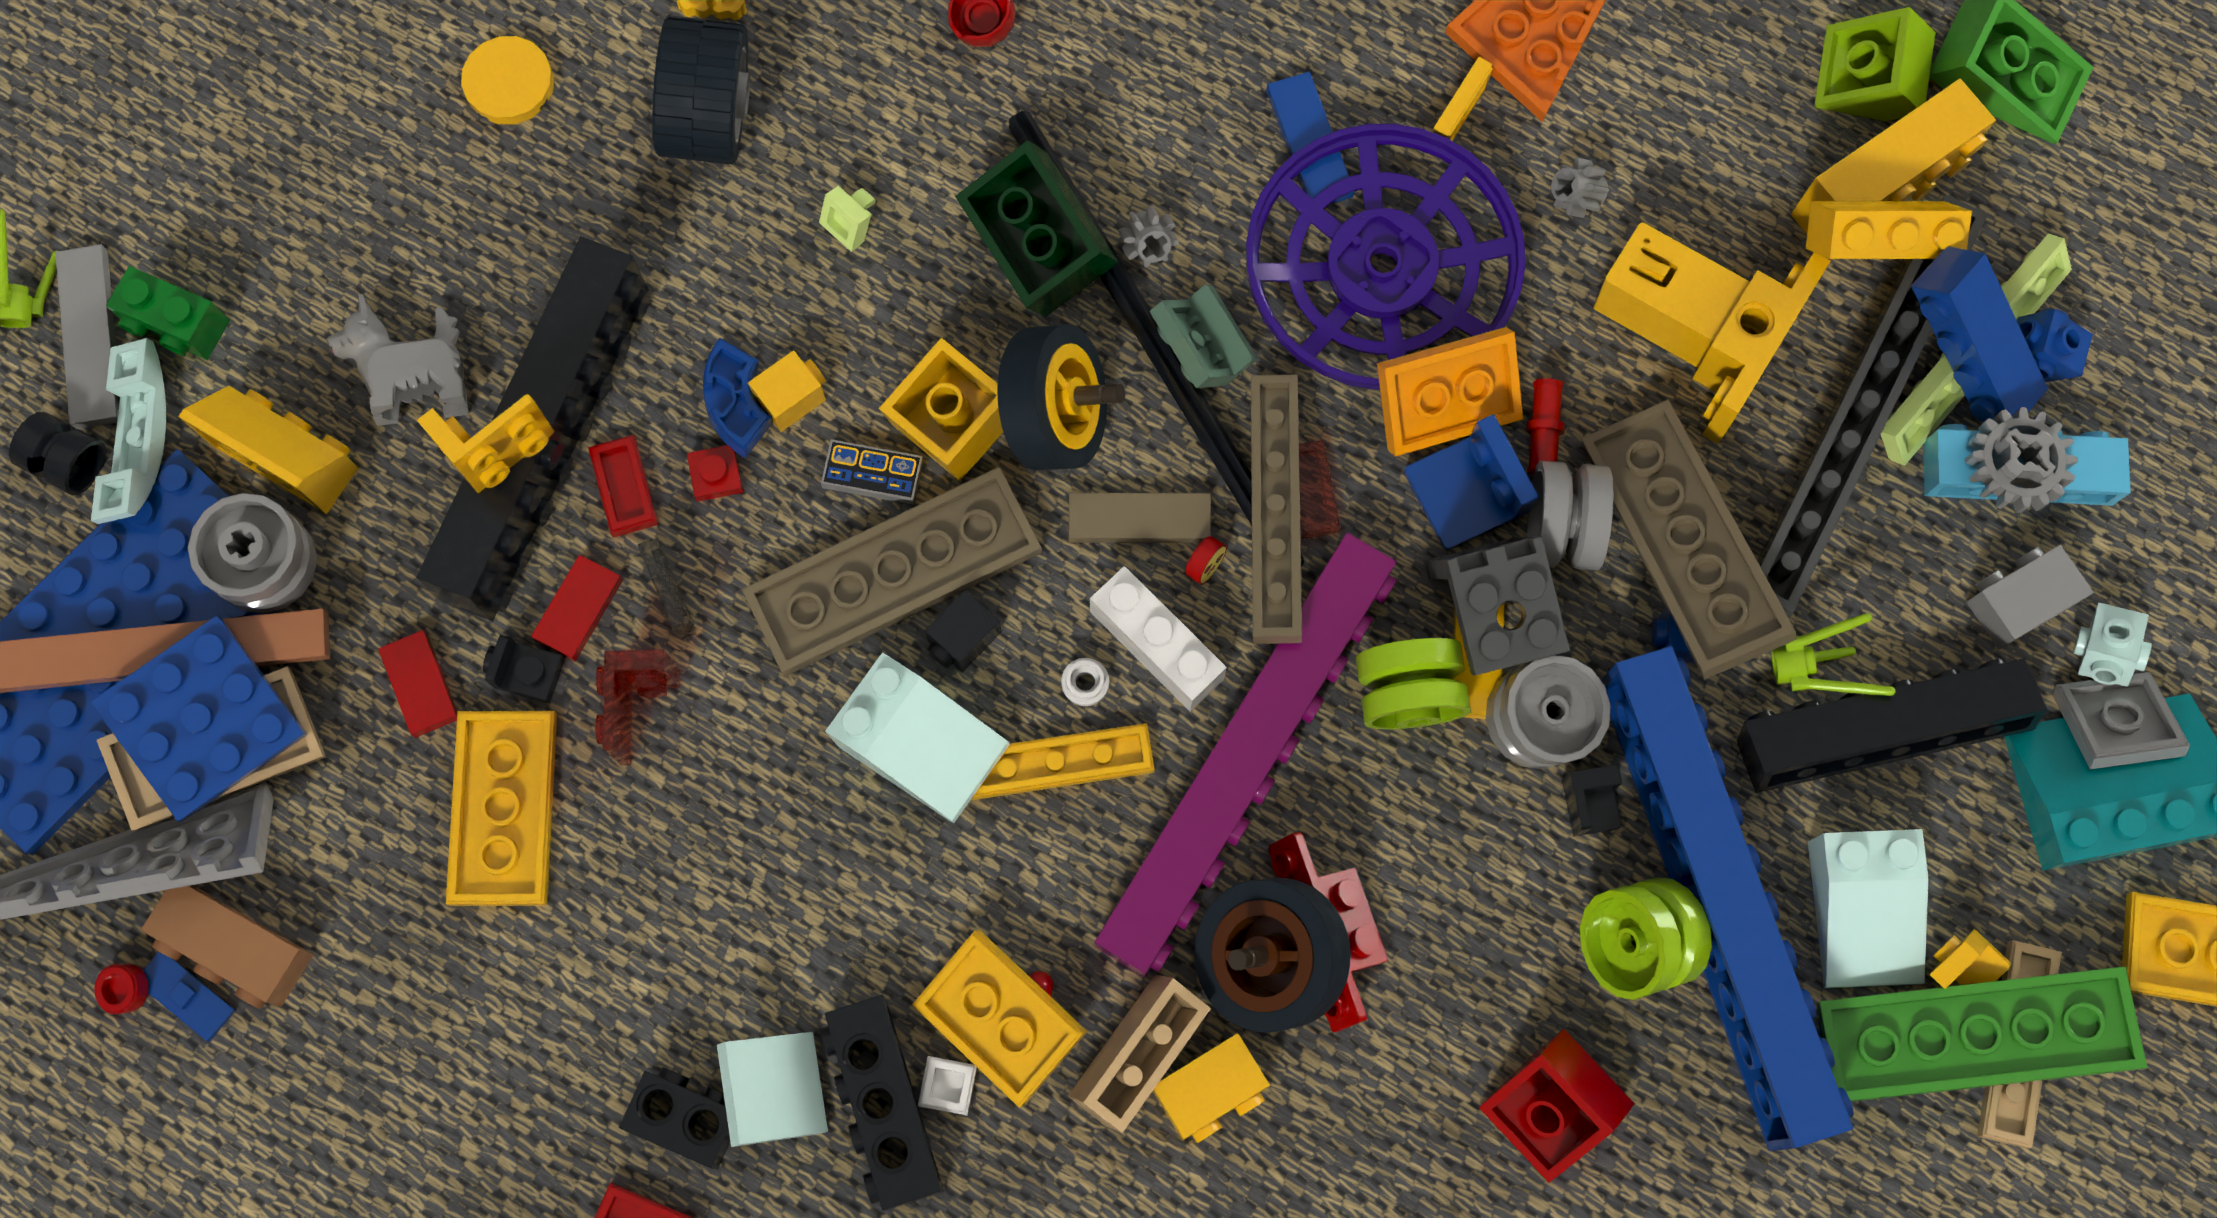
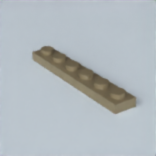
[1251,374,1302,644]

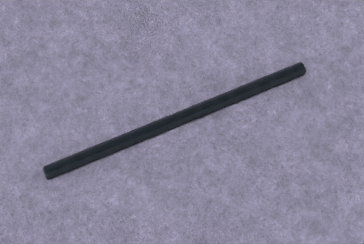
[1008,110,1304,567]

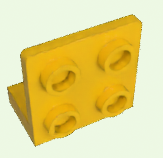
[417,394,554,493]

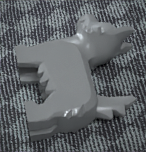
[327,294,469,426]

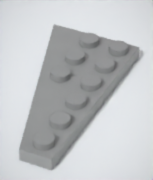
[0,782,274,920]

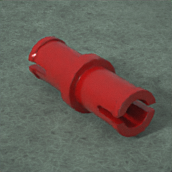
[1526,378,1565,475]

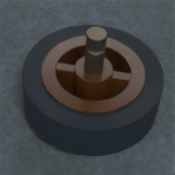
[1195,878,1351,1033]

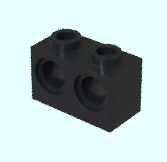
[619,1067,730,1169]

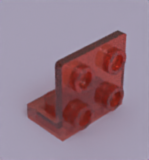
[595,649,680,766]

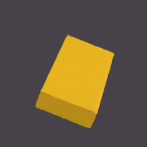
[1432,57,1493,141]

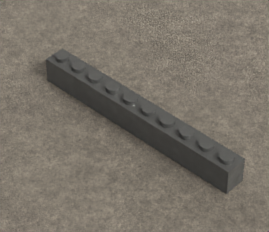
[1757,194,1988,618]

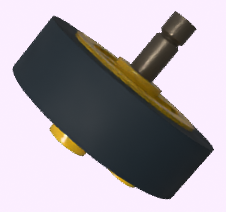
[997,324,1125,470]

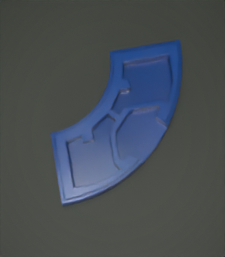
[703,338,772,458]

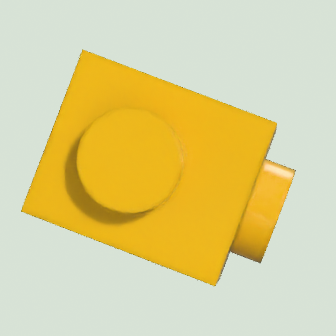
[1930,929,2011,989]

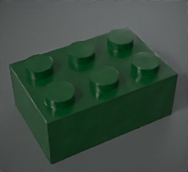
[955,140,1119,317]

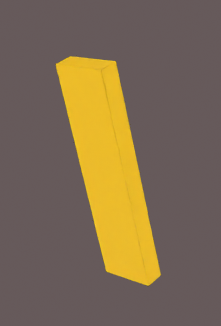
[971,723,1155,800]

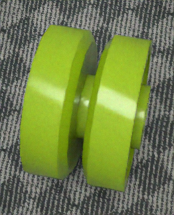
[1356,638,1471,730]
[1580,877,1712,1000]

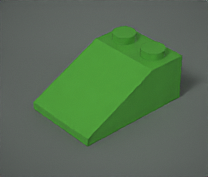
[1929,0,2094,144]

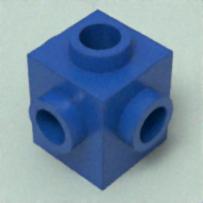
[2017,308,2093,382]

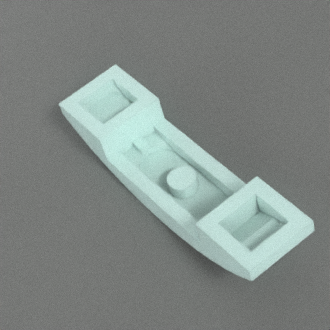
[91,338,166,524]

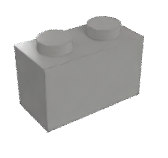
[1966,545,2094,650]

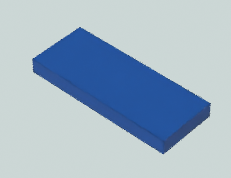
[143,952,236,1042]

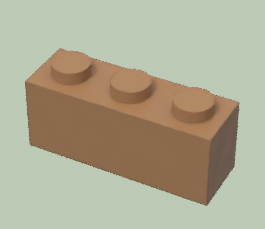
[141,885,314,1009]

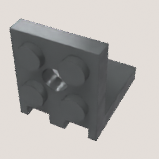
[1424,536,1570,675]

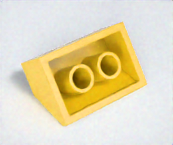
[178,386,359,514]

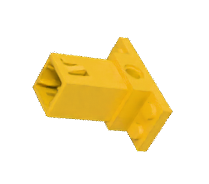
[1593,223,1831,444]

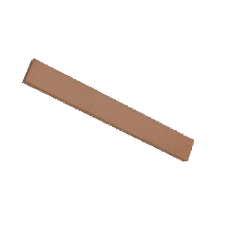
[0,609,330,693]

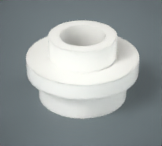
[1061,658,1109,706]

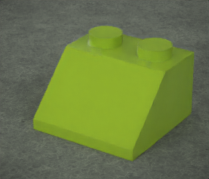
[1814,7,1936,121]

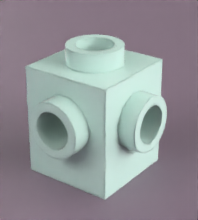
[2073,602,2152,687]

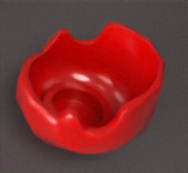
[948,0,1016,47]

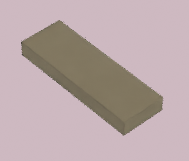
[1069,493,1211,543]

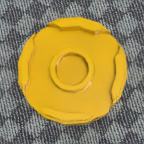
[461,36,554,125]

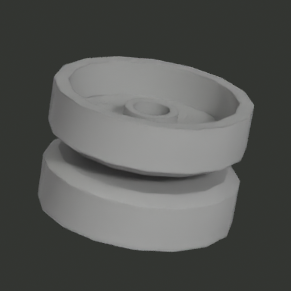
[1527,460,1614,571]
[188,493,318,614]
[1485,655,1611,769]

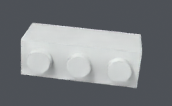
[1090,566,1227,712]

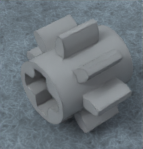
[1551,157,1609,218]
[1118,206,1179,268]

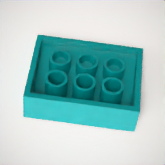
[2004,693,2217,871]

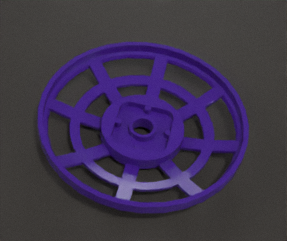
[1246,124,1526,390]

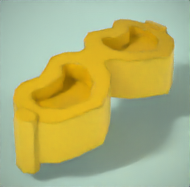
[676,0,747,21]

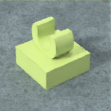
[819,186,876,252]

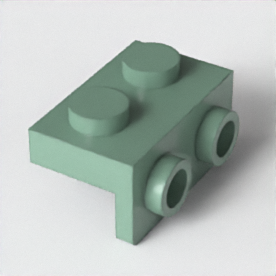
[1149,285,1257,388]

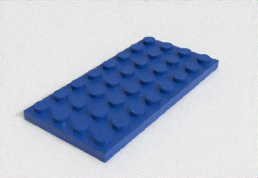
[0,449,277,855]

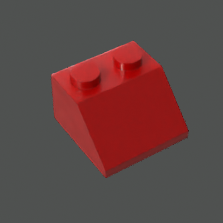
[1479,1028,1635,1183]

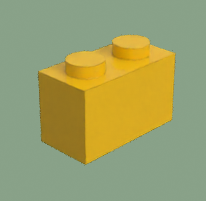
[1153,1033,1270,1143]

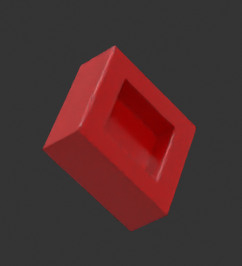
[687,445,743,502]

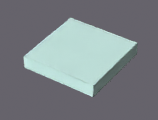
[717,1032,828,1147]

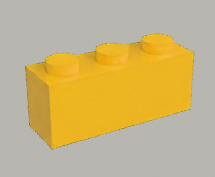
[1805,201,1972,259]

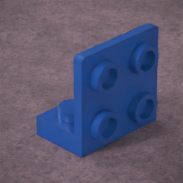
[1404,414,1539,551]

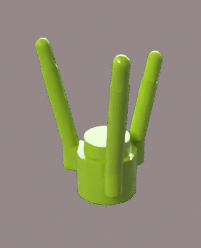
[0,208,57,328]
[1771,613,1896,696]

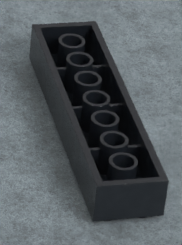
[416,236,651,622]

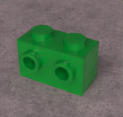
[106,266,230,361]

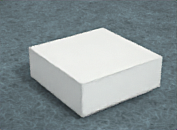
[918,1056,977,1116]

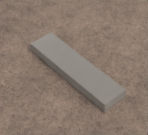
[55,244,120,429]

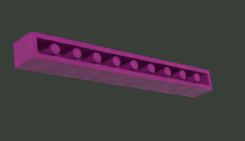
[1094,533,1397,978]

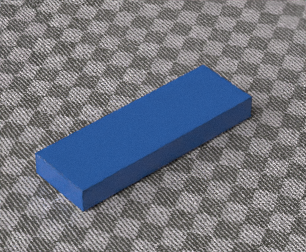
[1266,71,1355,205]

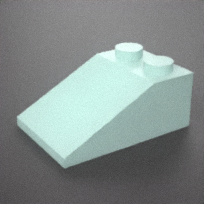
[825,652,1010,823]
[1808,829,1928,989]

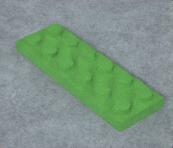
[1816,966,2147,1102]

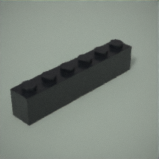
[1737,658,2047,793]

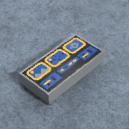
[821,439,924,505]

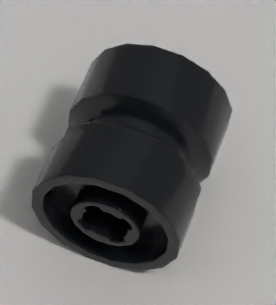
[9,412,107,495]

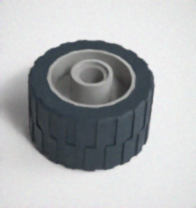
[652,16,750,165]

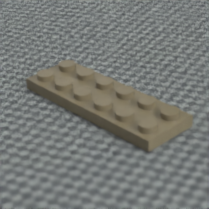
[1581,399,1797,680]
[742,467,1042,677]

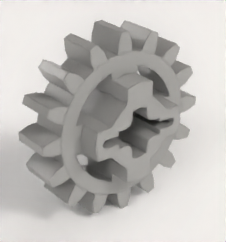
[1965,407,2078,513]

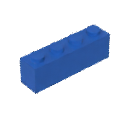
[1911,246,2048,423]

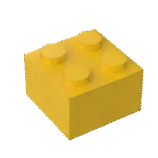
[879,338,1003,481]

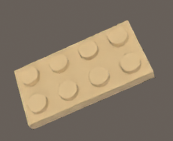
[97,666,326,831]

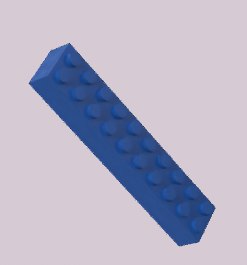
[1601,646,1854,1151]

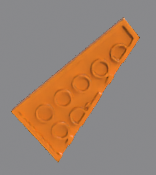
[1445,0,1606,122]

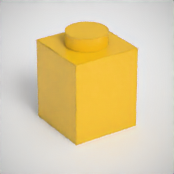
[748,350,826,432]

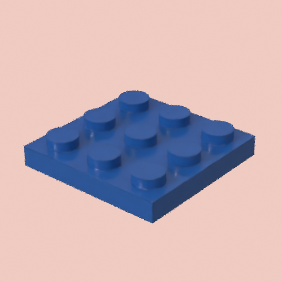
[90,615,308,822]

